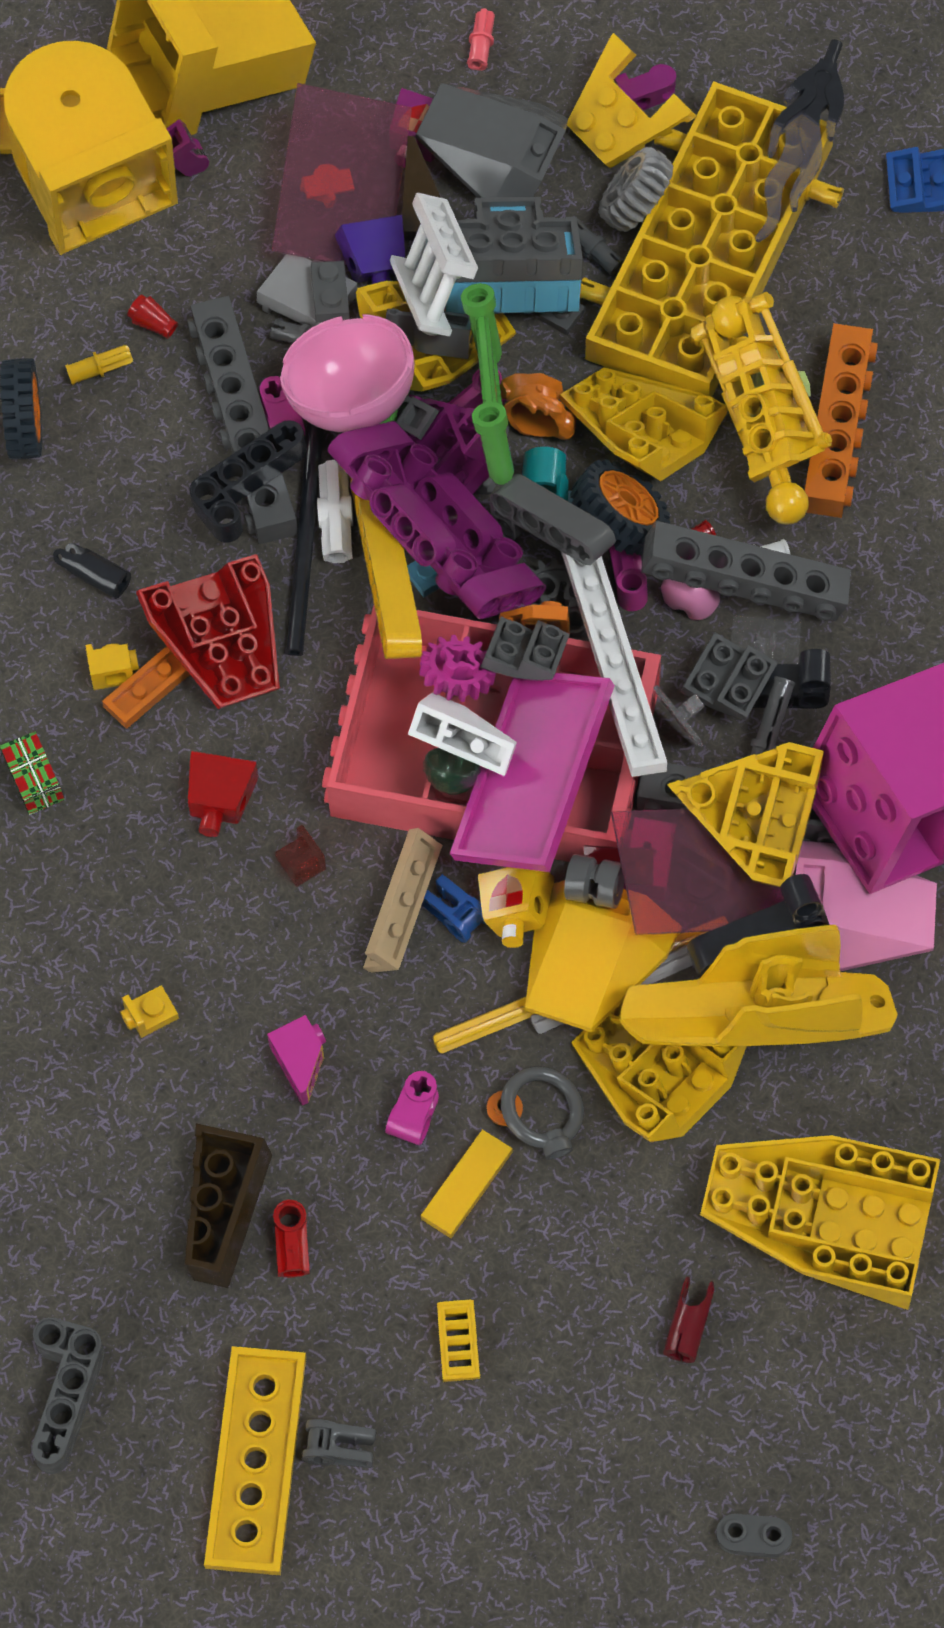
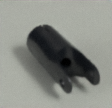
[53,543,131,599]

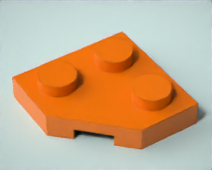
[499,601,570,637]

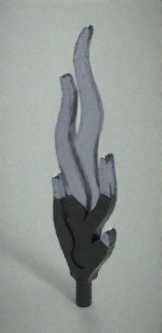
[755,39,844,242]

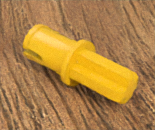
[65,345,133,385]

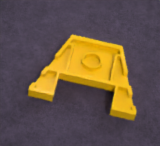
[567,33,697,168]

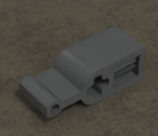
[386,308,474,359]

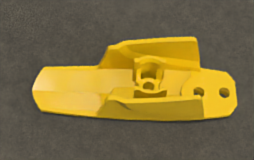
[620,925,898,1046]

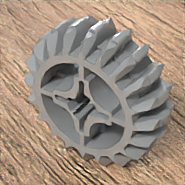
[598,147,673,232]

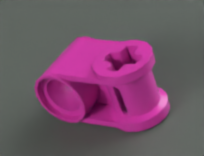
[260,376,305,436]
[385,1071,439,1146]

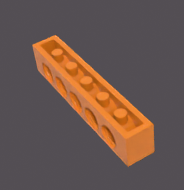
[804,323,878,518]

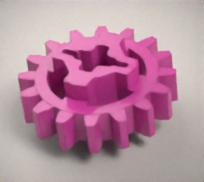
[419,635,496,702]

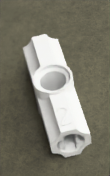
[317,460,354,563]

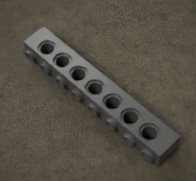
[187,295,298,545]

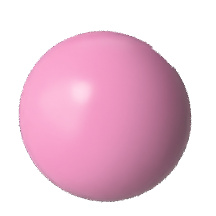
[280,314,415,433]

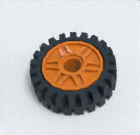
[0,358,42,459]
[570,459,670,555]

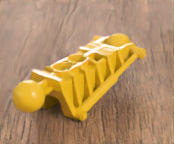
[691,292,832,525]

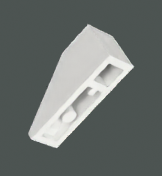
[408,692,517,776]

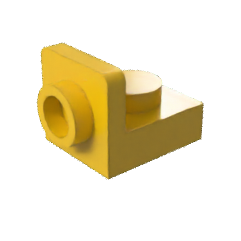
[120,985,179,1038]

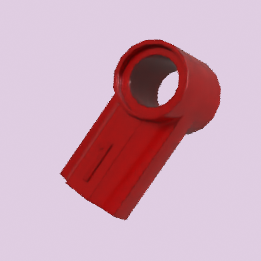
[273,1199,310,1278]

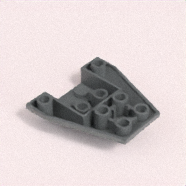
[415,83,568,198]

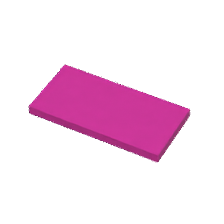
[450,673,615,872]

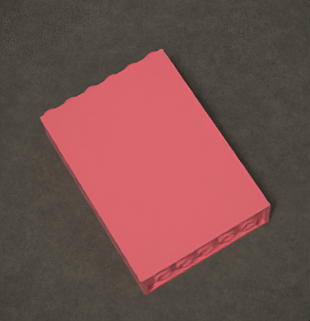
[322,605,661,862]

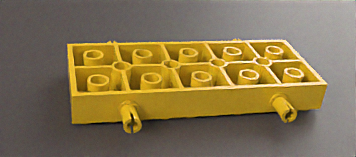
[580,81,844,397]

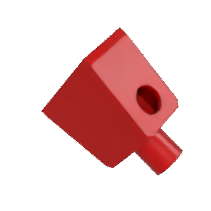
[188,751,259,837]

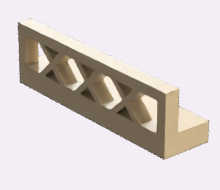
[363,828,443,973]

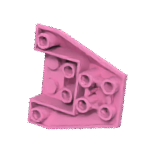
[795,841,937,971]

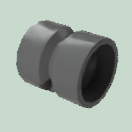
[564,854,626,909]

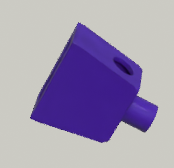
[335,215,405,284]

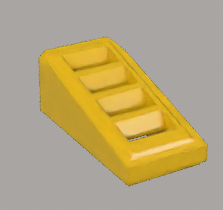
[437,1299,480,1382]

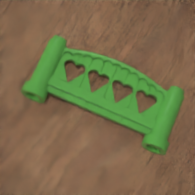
[461,283,514,485]

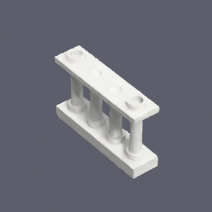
[389,193,478,336]

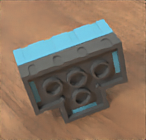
[445,197,583,314]

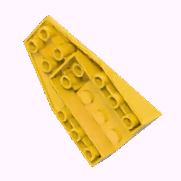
[700,1135,940,1310]

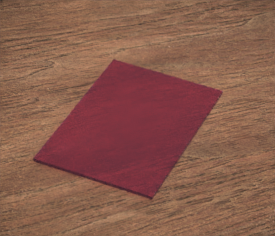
[271,83,412,266]
[611,809,796,935]

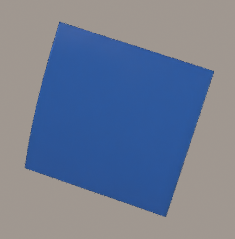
[886,147,944,213]

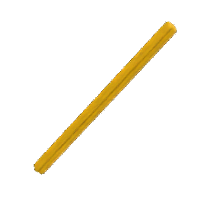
[433,917,728,1054]

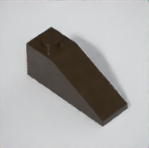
[402,136,441,241]

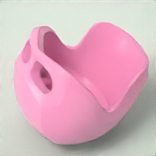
[661,579,720,621]

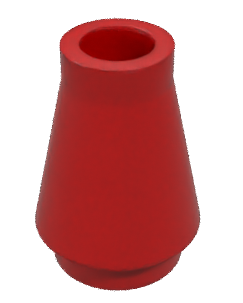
[127,294,178,339]

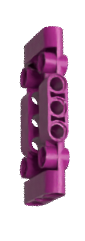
[328,421,546,619]

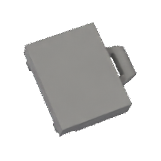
[257,250,357,327]

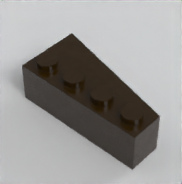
[185,1123,272,1288]

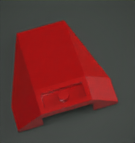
[136,554,280,709]

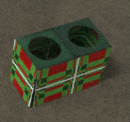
[0,731,65,815]

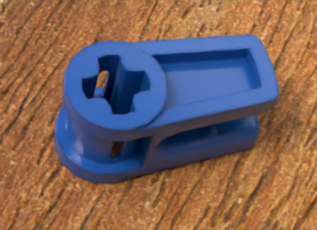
[422,874,486,943]

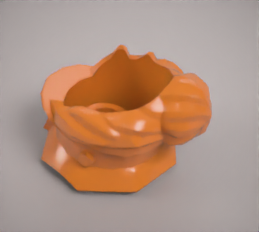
[500,373,576,440]

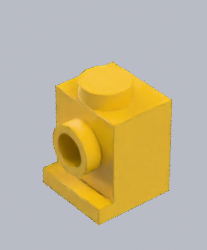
[85,644,139,690]

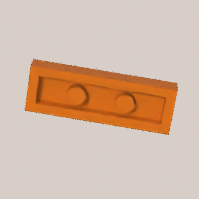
[102,646,190,729]

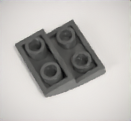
[481,617,570,680]
[680,632,778,720]

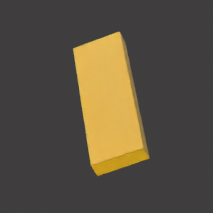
[421,1129,513,1238]

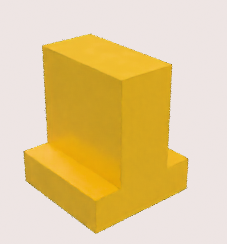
[107,0,316,135]

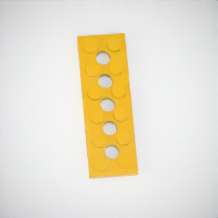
[204,1346,306,1576]

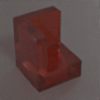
[275,825,326,887]

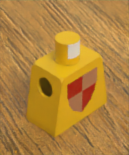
[478,867,554,948]

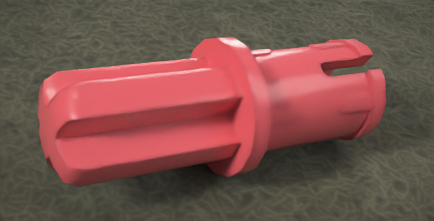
[467,8,495,71]

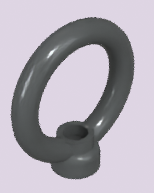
[501,1066,584,1160]

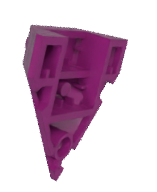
[409,394,489,495]

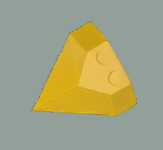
[667,742,824,887]

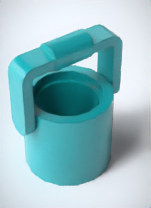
[522,447,569,501]

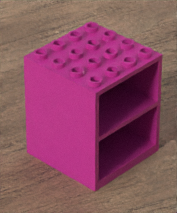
[812,663,944,894]

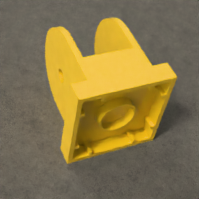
[4,41,178,255]

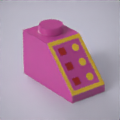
[267,1015,326,1106]

